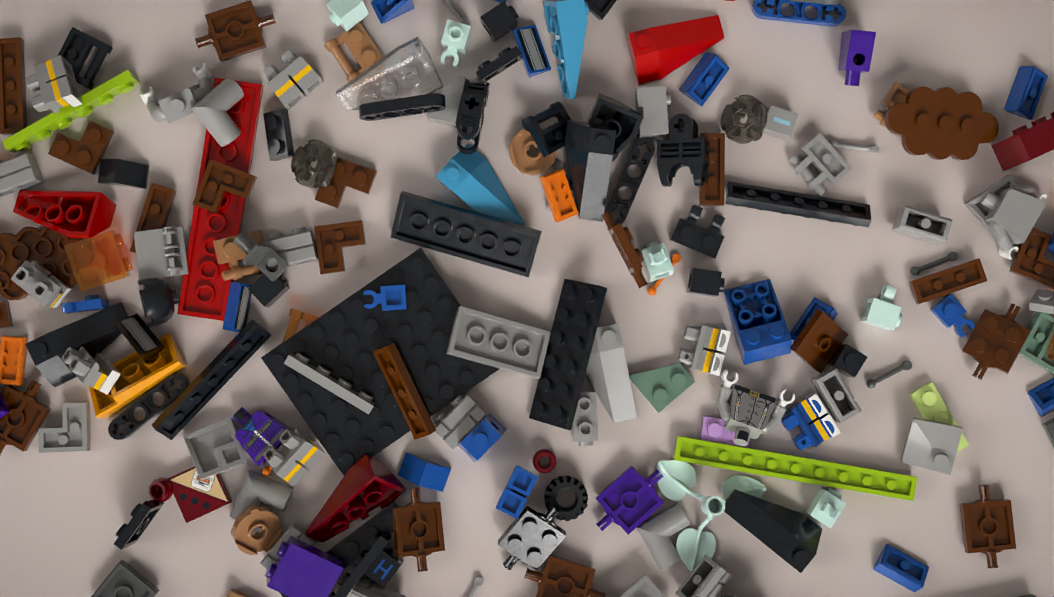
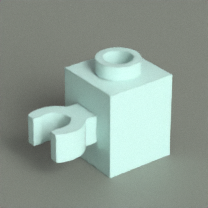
[326,0,369,31]
[441,20,472,68]
[641,242,674,282]
[861,285,902,331]
[805,488,846,528]

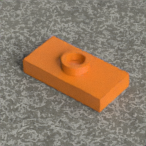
[540,168,579,222]
[0,335,28,385]

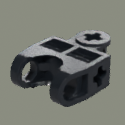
[457,79,490,154]
[657,114,710,187]

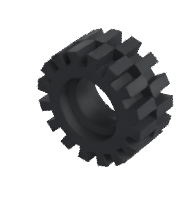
[544,476,588,521]

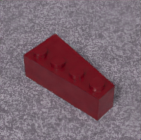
[991,112,1054,171]

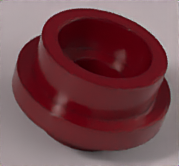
[533,449,557,473]
[149,478,173,502]

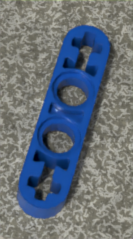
[752,0,846,27]

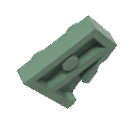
[1019,311,1054,374]
[629,363,695,413]

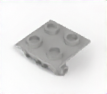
[133,226,189,280]

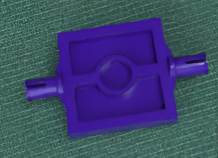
[596,465,664,535]

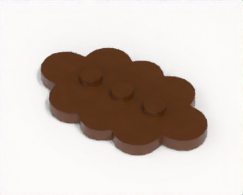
[884,86,999,160]
[0,226,95,300]

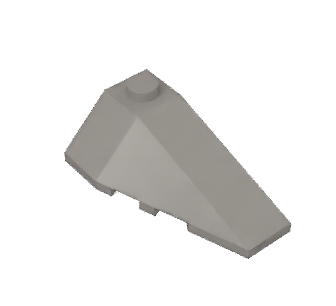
[585,323,637,423]

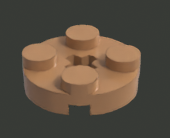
[509,129,557,176]
[231,505,282,555]

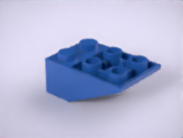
[724,279,792,365]

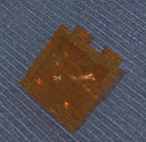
[64,230,133,292]

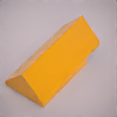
[88,333,187,419]

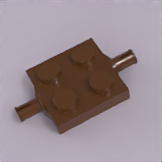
[195,0,276,62]
[601,211,648,288]
[962,303,1031,380]
[0,380,51,454]
[960,484,1016,568]
[391,487,445,572]
[524,554,606,597]

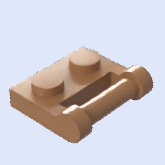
[324,22,387,86]

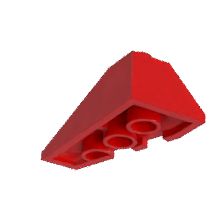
[626,15,725,85]
[13,190,117,238]

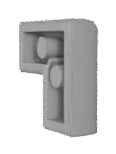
[191,78,244,147]
[230,470,294,520]
[637,503,690,570]

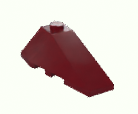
[305,454,406,543]

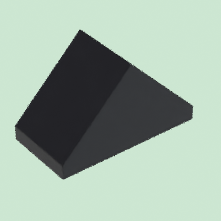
[98,159,149,189]

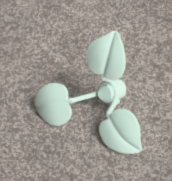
[656,460,766,572]

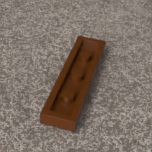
[0,37,27,135]
[373,343,436,440]

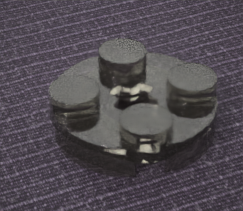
[720,94,768,144]
[291,139,338,189]

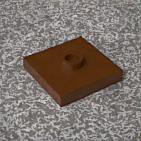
[790,309,848,374]

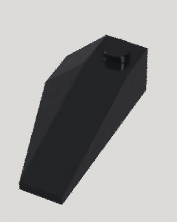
[566,93,644,190]
[565,120,616,222]
[25,302,129,387]
[724,489,822,573]

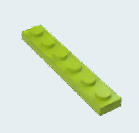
[2,70,139,153]

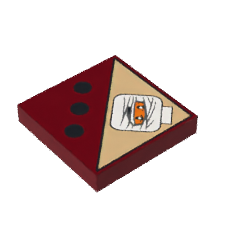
[167,466,232,523]

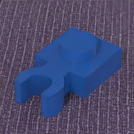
[363,285,407,311]
[61,294,109,314]
[931,294,975,337]

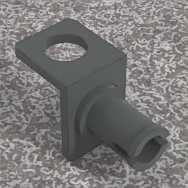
[234,232,289,281]

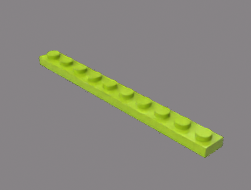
[673,436,917,501]

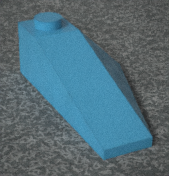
[543,0,589,99]
[436,144,525,226]

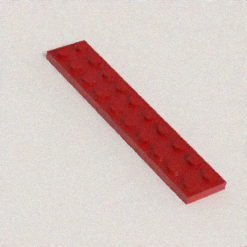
[177,77,264,321]

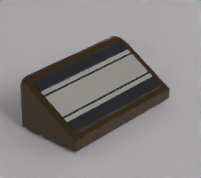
[114,313,165,363]

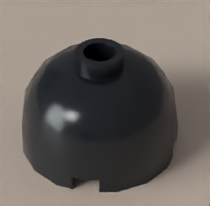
[137,278,179,328]

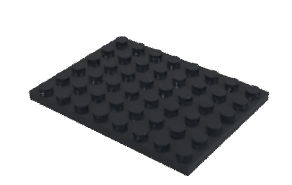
[261,248,499,476]

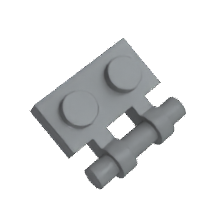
[788,133,852,196]

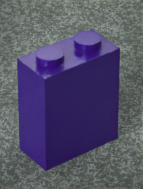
[265,536,344,597]

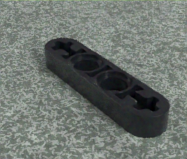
[359,93,446,121]
[605,138,655,224]
[108,373,190,440]

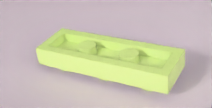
[909,382,969,452]

